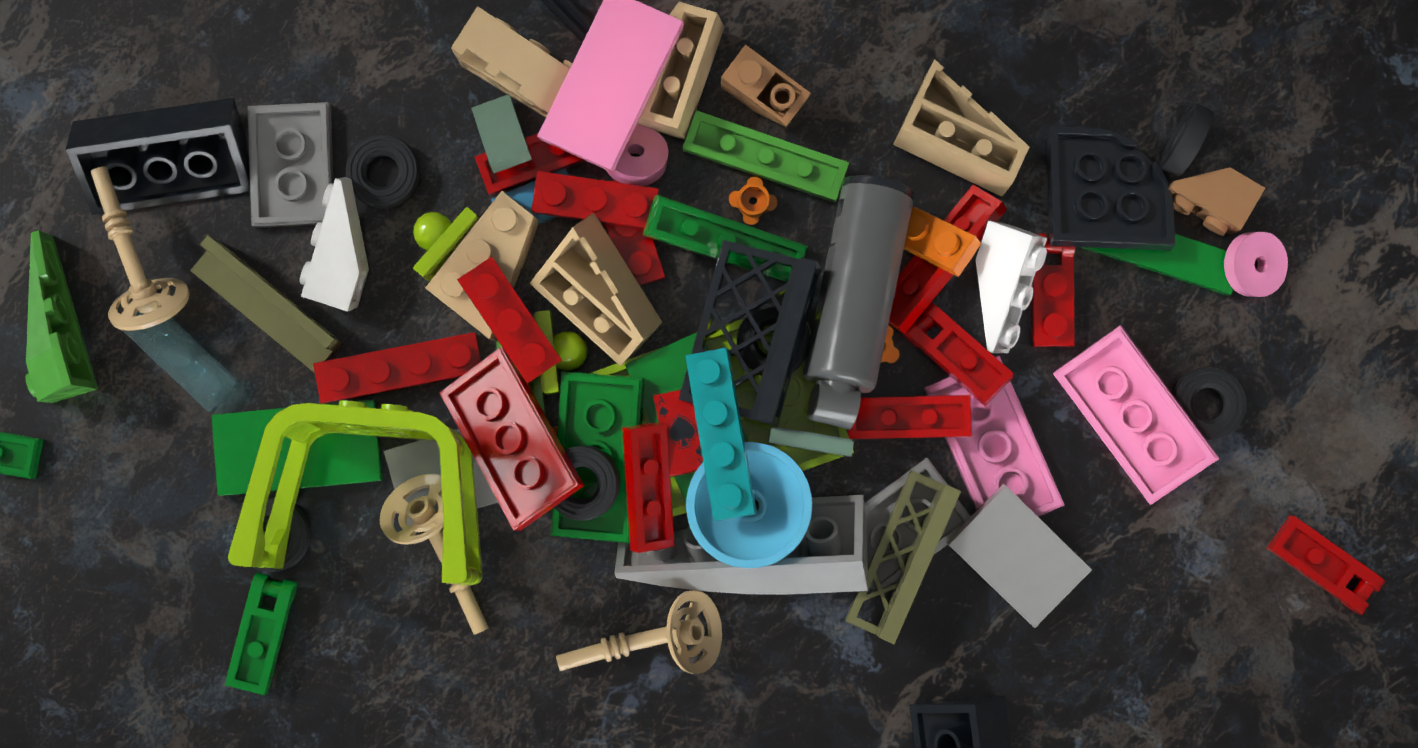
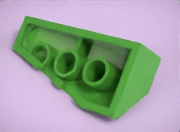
[26,230,98,403]

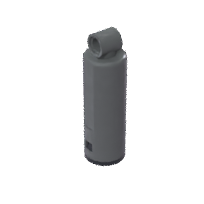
[803,175,915,430]

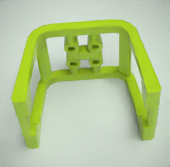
[228,401,483,585]

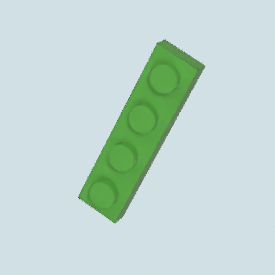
[683,110,849,203]

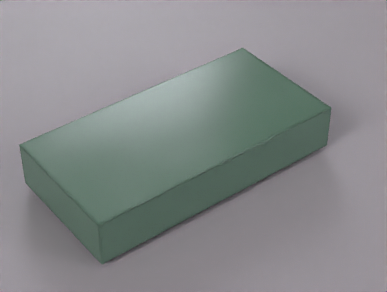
[471,94,532,173]
[768,427,854,457]

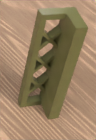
[190,235,343,373]
[845,470,961,644]

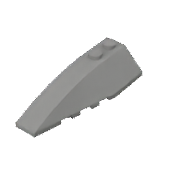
[615,495,868,595]

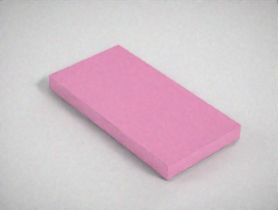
[537,0,684,173]
[1053,325,1219,505]
[923,356,1065,517]

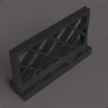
[679,240,821,427]

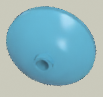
[686,442,812,568]

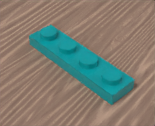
[685,348,757,521]

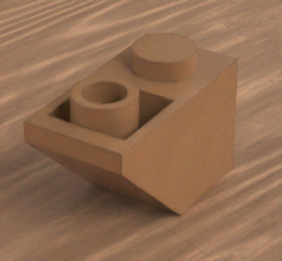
[721,45,811,127]
[1168,167,1265,236]

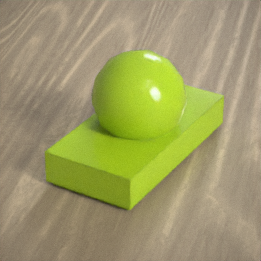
[413,207,480,281]
[534,310,588,395]

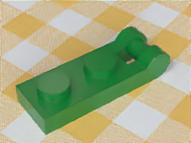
[225,572,297,695]

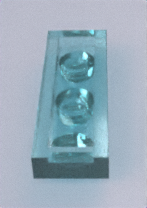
[122,307,241,413]

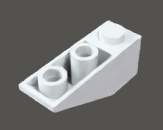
[300,177,369,312]
[976,221,1047,353]

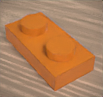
[904,206,981,277]

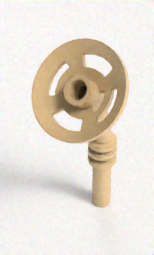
[91,167,190,331]
[380,474,489,635]
[556,590,722,674]

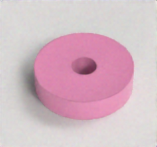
[605,124,668,186]
[1224,232,1288,297]

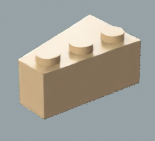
[637,2,725,140]
[451,6,573,118]
[893,59,1029,197]
[425,191,539,341]
[529,212,662,366]

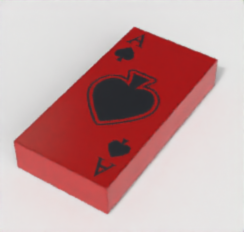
[653,390,703,477]

